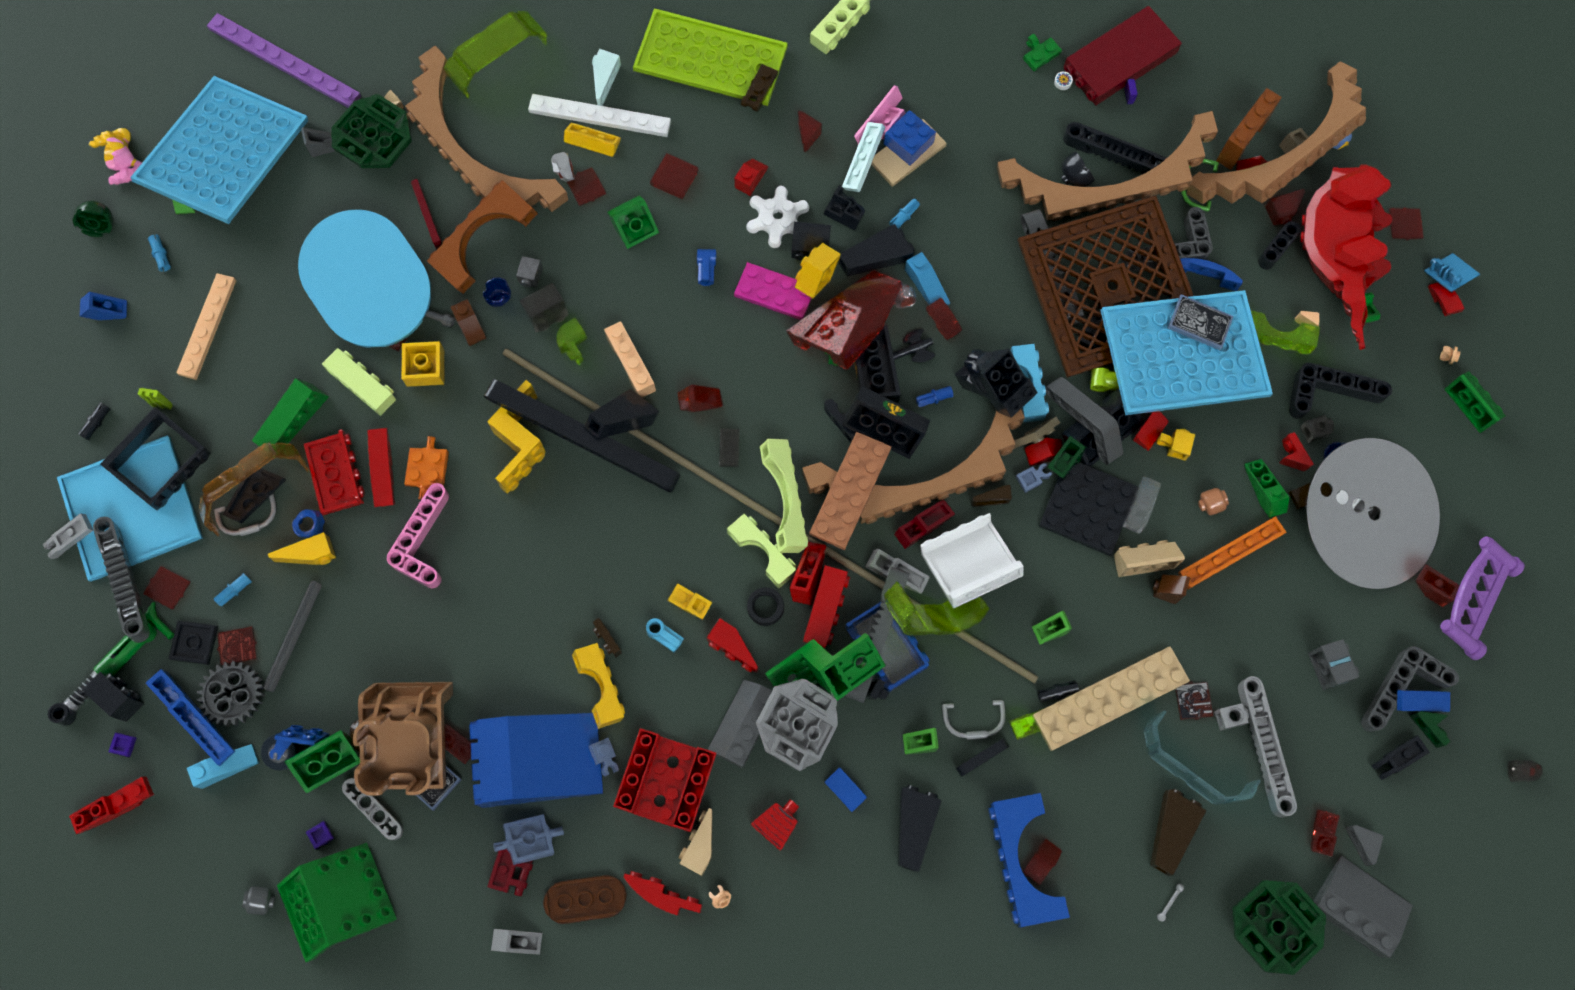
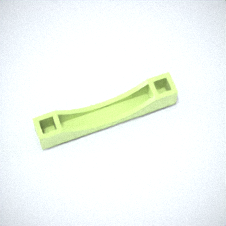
[760,439,808,553]

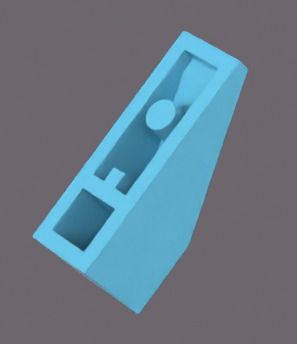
[187,744,259,789]

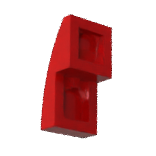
[1428,283,1465,316]

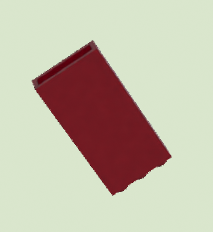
[1063,6,1182,106]

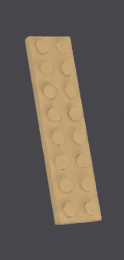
[1032,646,1190,751]

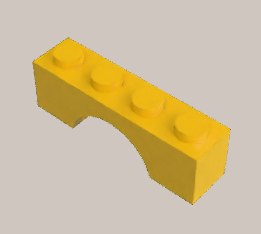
[572,643,625,729]

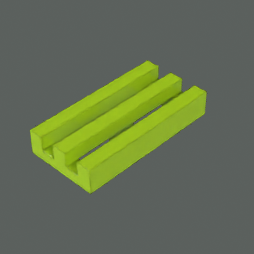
[138,388,173,410]

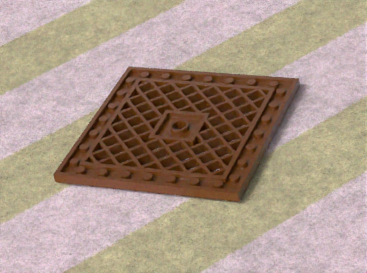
[1017,196,1194,378]

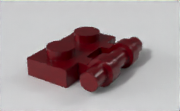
[487,849,533,897]

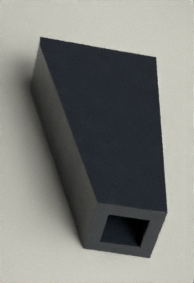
[838,224,915,277]
[584,389,659,439]
[898,785,942,872]

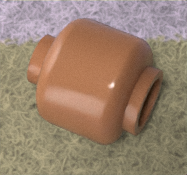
[1198,488,1229,516]

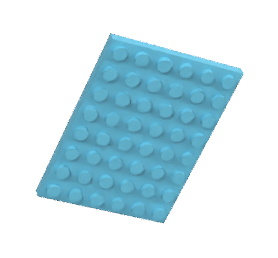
[130,76,309,224]
[1101,290,1273,415]

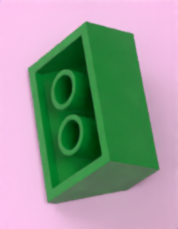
[1444,371,1506,433]
[285,730,360,793]

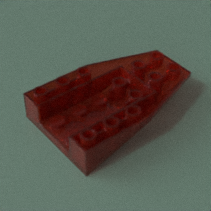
[786,270,902,370]

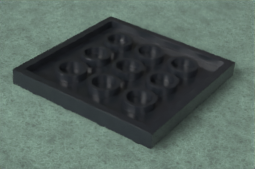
[1039,462,1138,556]

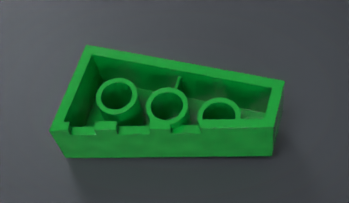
[252,378,329,456]

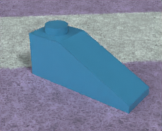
[905,252,950,313]

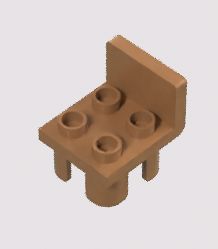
[353,682,453,796]

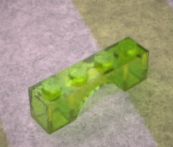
[1251,311,1320,354]

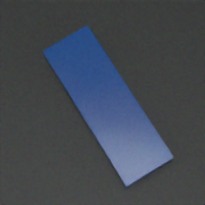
[1397,690,1450,712]

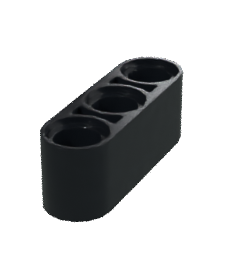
[1258,221,1301,270]

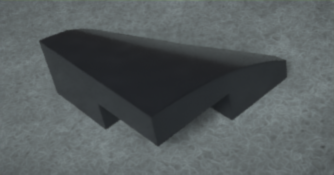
[823,185,866,231]

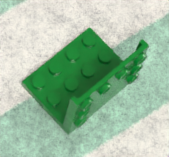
[277,843,397,963]

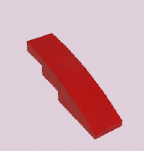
[367,428,395,507]

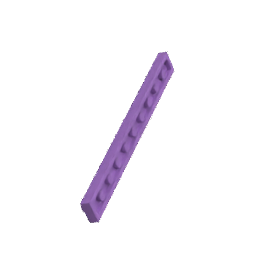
[207,13,361,108]

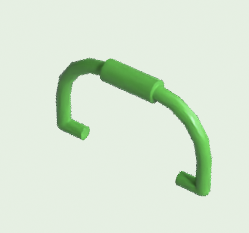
[1181,159,1219,211]

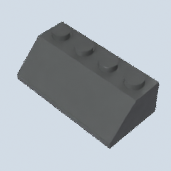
[708,680,772,769]

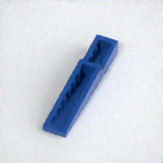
[146,669,236,766]

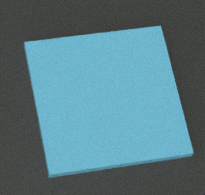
[57,435,203,582]

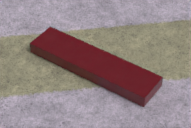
[411,179,442,250]

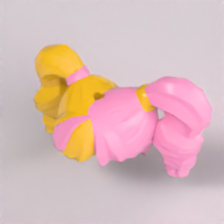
[89,128,143,185]

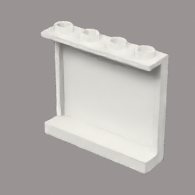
[920,513,1023,608]

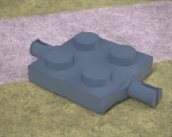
[493,814,564,865]

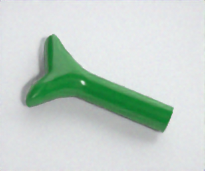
[145,602,174,640]

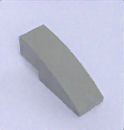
[865,549,930,594]

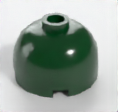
[72,200,113,237]

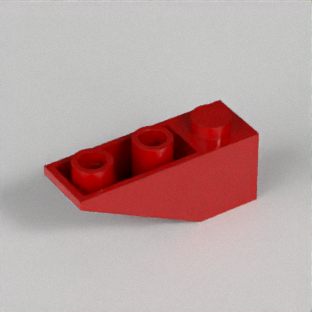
[707,618,758,673]

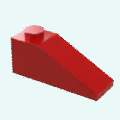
[790,542,827,605]

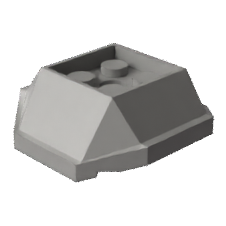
[756,679,838,771]

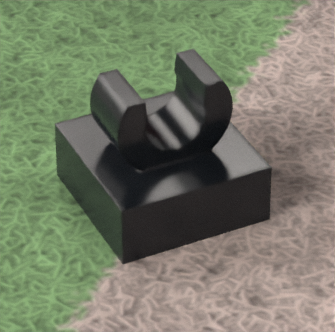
[866,678,889,700]

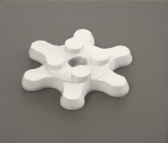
[746,186,810,248]

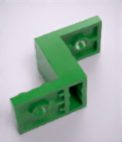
[765,633,886,701]

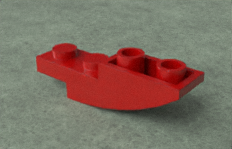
[69,776,154,834]
[623,871,703,916]

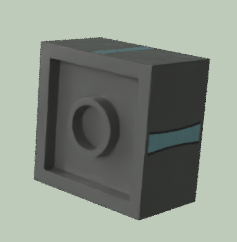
[1308,639,1359,691]

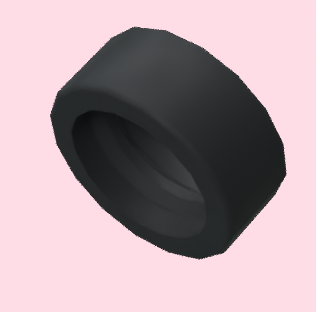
[747,587,784,626]

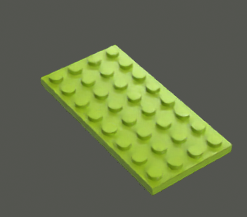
[633,8,788,106]

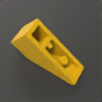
[268,532,336,565]

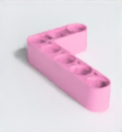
[387,483,449,589]

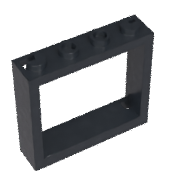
[100,407,211,511]

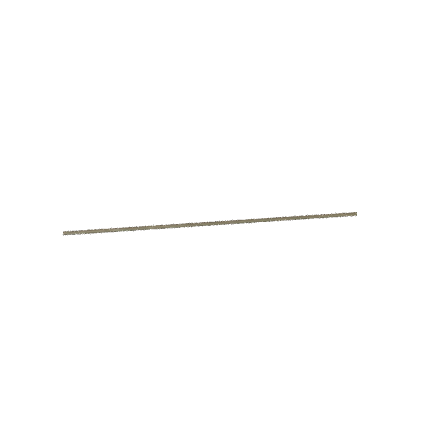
[503,348,1038,684]

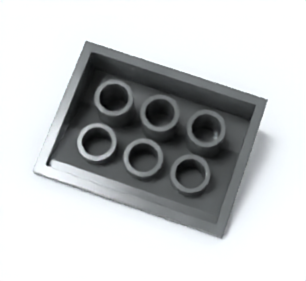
[1313,856,1413,958]

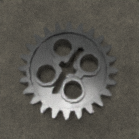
[197,661,265,727]

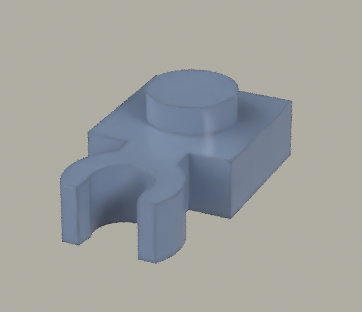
[1016,463,1052,493]
[588,738,619,777]

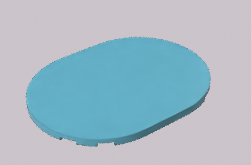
[298,210,431,348]

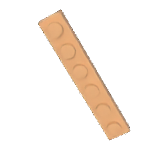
[177,273,236,380]

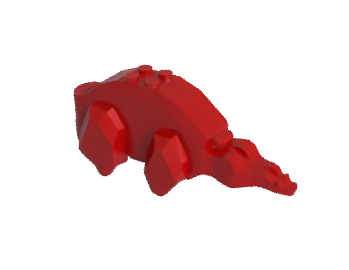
[1301,164,1393,350]

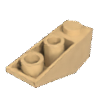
[679,808,713,876]

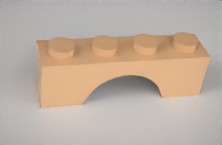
[604,321,656,398]

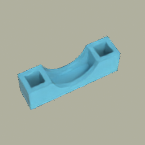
[1010,344,1049,423]

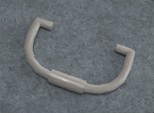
[214,494,276,536]
[942,700,1005,740]

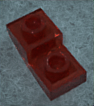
[444,724,471,764]
[1311,809,1340,856]

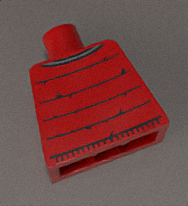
[751,799,799,851]

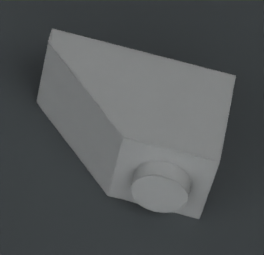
[491,929,543,955]

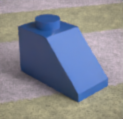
[80,292,127,320]

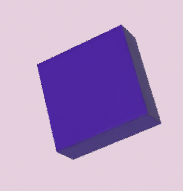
[1124,79,1138,104]
[108,733,137,757]
[306,821,335,850]

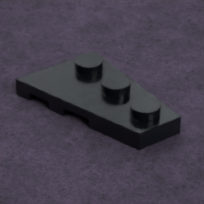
[223,464,286,524]

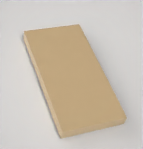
[871,119,947,187]

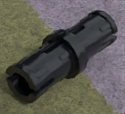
[78,402,111,440]
[1037,680,1079,703]

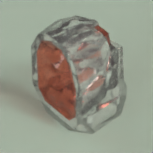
[894,284,917,309]

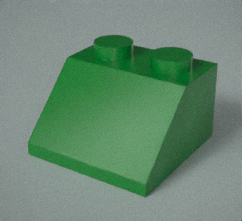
[607,196,659,249]

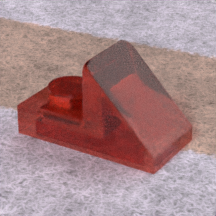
[1023,839,1062,885]

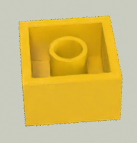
[795,243,841,298]
[402,341,444,387]

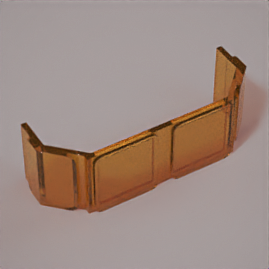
[198,442,310,536]

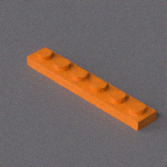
[1178,516,1287,590]

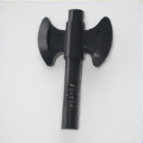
[893,329,935,363]

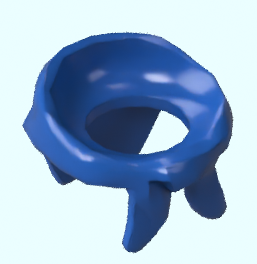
[292,509,325,539]

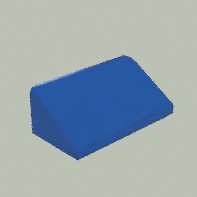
[824,767,867,812]

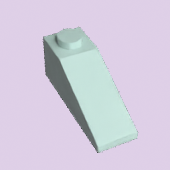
[592,49,621,106]

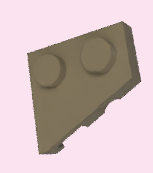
[1014,416,1060,449]

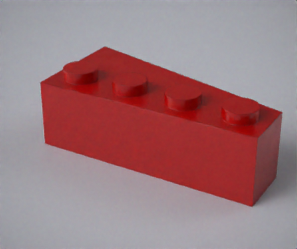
[803,565,851,648]

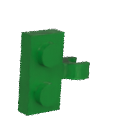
[1023,33,1062,72]

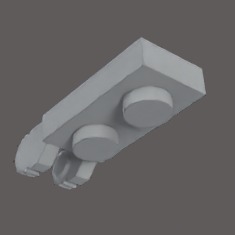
[43,513,93,559]

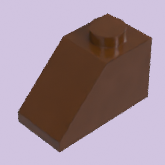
[451,299,487,346]
[1152,574,1190,604]

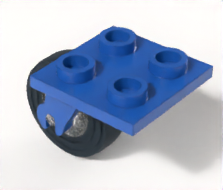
[261,725,329,770]

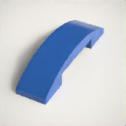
[1180,258,1243,291]

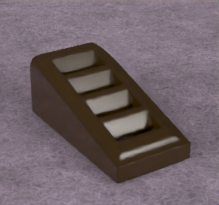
[971,485,1012,507]

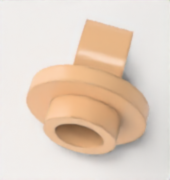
[1439,346,1461,365]
[709,885,731,908]

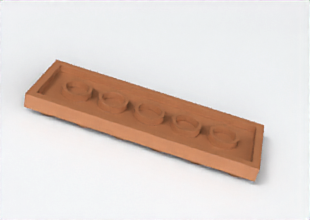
[809,432,891,550]

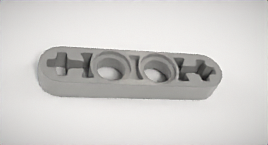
[342,778,404,840]

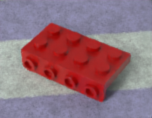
[304,429,365,516]

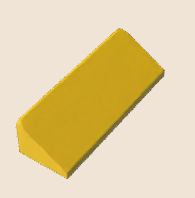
[564,122,621,157]

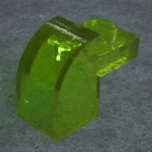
[556,318,587,365]

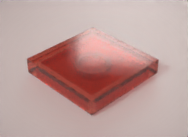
[650,153,699,199]

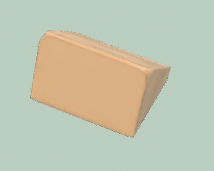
[1295,311,1319,332]

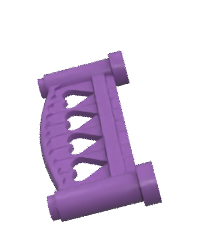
[1440,536,1525,660]

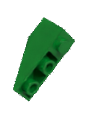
[1244,459,1290,518]

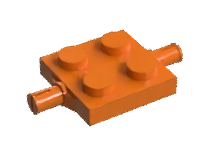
[404,436,449,500]

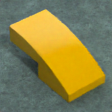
[667,584,712,619]

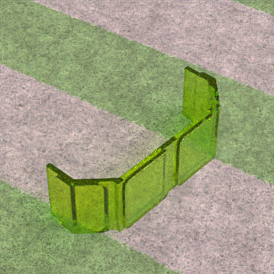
[444,11,547,98]
[884,582,990,635]

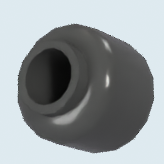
[242,886,275,915]

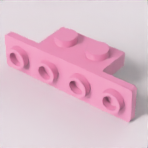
[854,85,906,145]

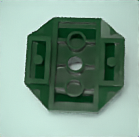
[331,93,412,168]
[1232,880,1326,975]

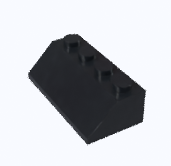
[1062,389,1144,467]

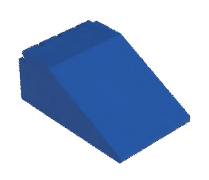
[469,713,604,808]

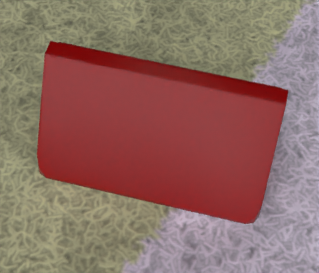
[1133,411,1169,451]

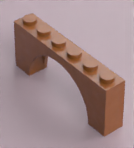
[427,180,538,294]

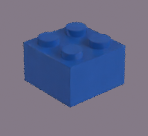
[884,110,936,166]

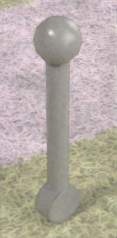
[1157,884,1184,922]

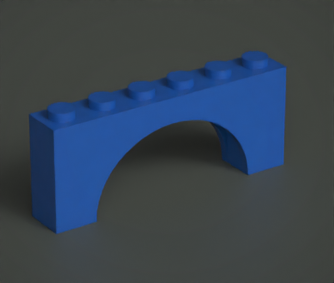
[988,793,1070,928]

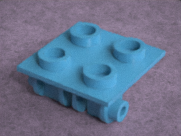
[1424,253,1480,292]

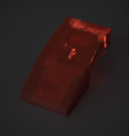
[926,298,962,341]

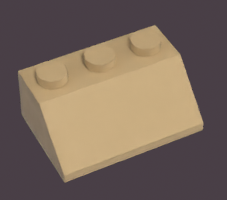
[1114,540,1185,577]

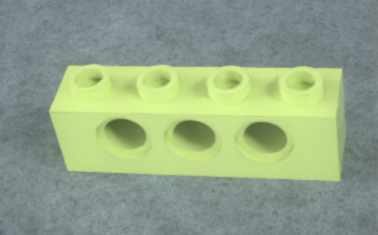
[810,0,870,54]

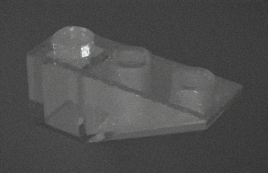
[1123,476,1161,534]

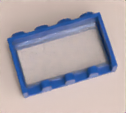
[845,602,929,693]

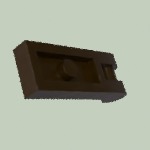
[741,64,778,112]

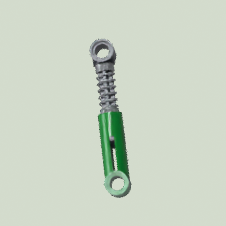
[47,623,157,726]

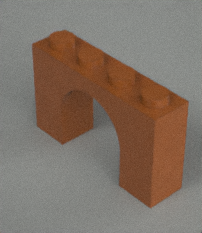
[1216,88,1282,170]

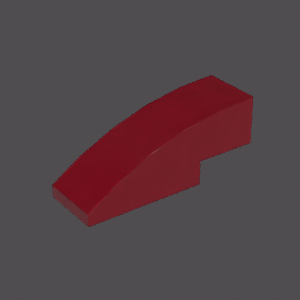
[894,499,955,550]

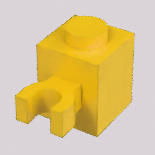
[1157,429,1195,461]

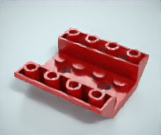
[613,728,717,832]

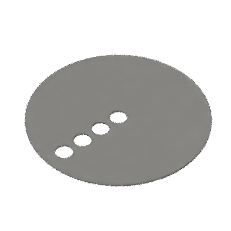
[1307,438,1440,589]

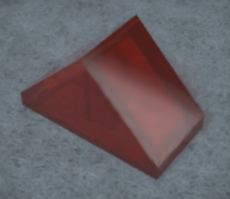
[798,111,822,152]

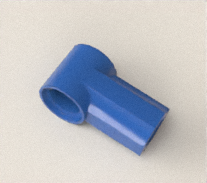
[697,249,716,286]

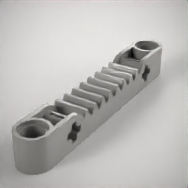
[1238,676,1297,817]

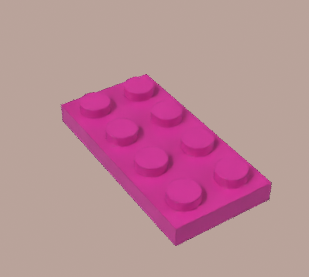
[734,262,812,321]

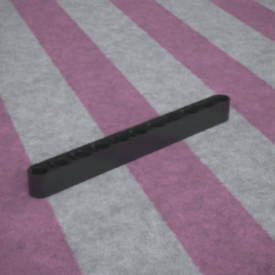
[483,379,681,493]

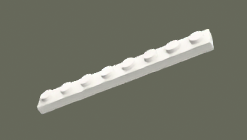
[528,94,671,137]

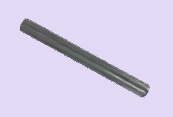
[263,581,322,692]

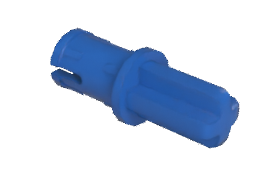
[916,386,953,407]

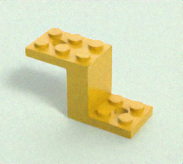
[487,380,546,494]

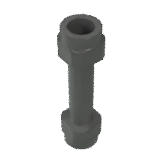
[425,310,455,328]

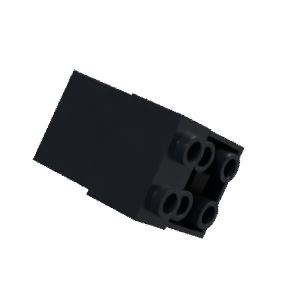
[955,348,1038,418]

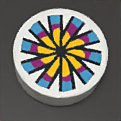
[1054,72,1073,90]

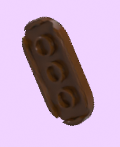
[543,875,627,924]

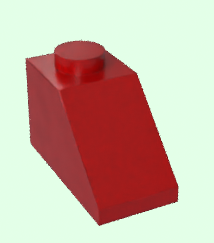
[734,159,768,196]

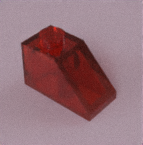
[1265,189,1305,226]
[677,384,723,412]
[1416,564,1460,607]

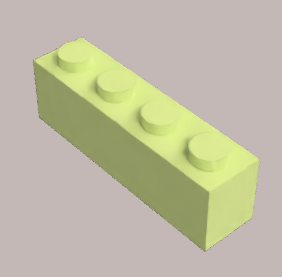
[322,348,396,416]

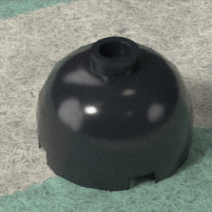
[1061,152,1095,187]

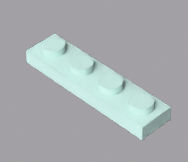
[842,122,886,192]

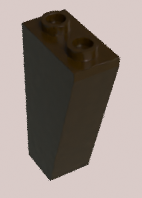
[1150,789,1207,876]

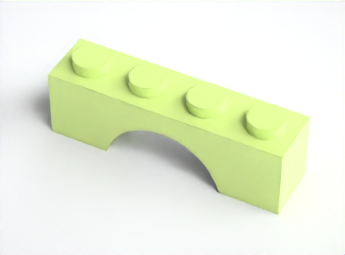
[727,514,796,589]

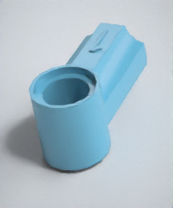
[646,618,684,653]

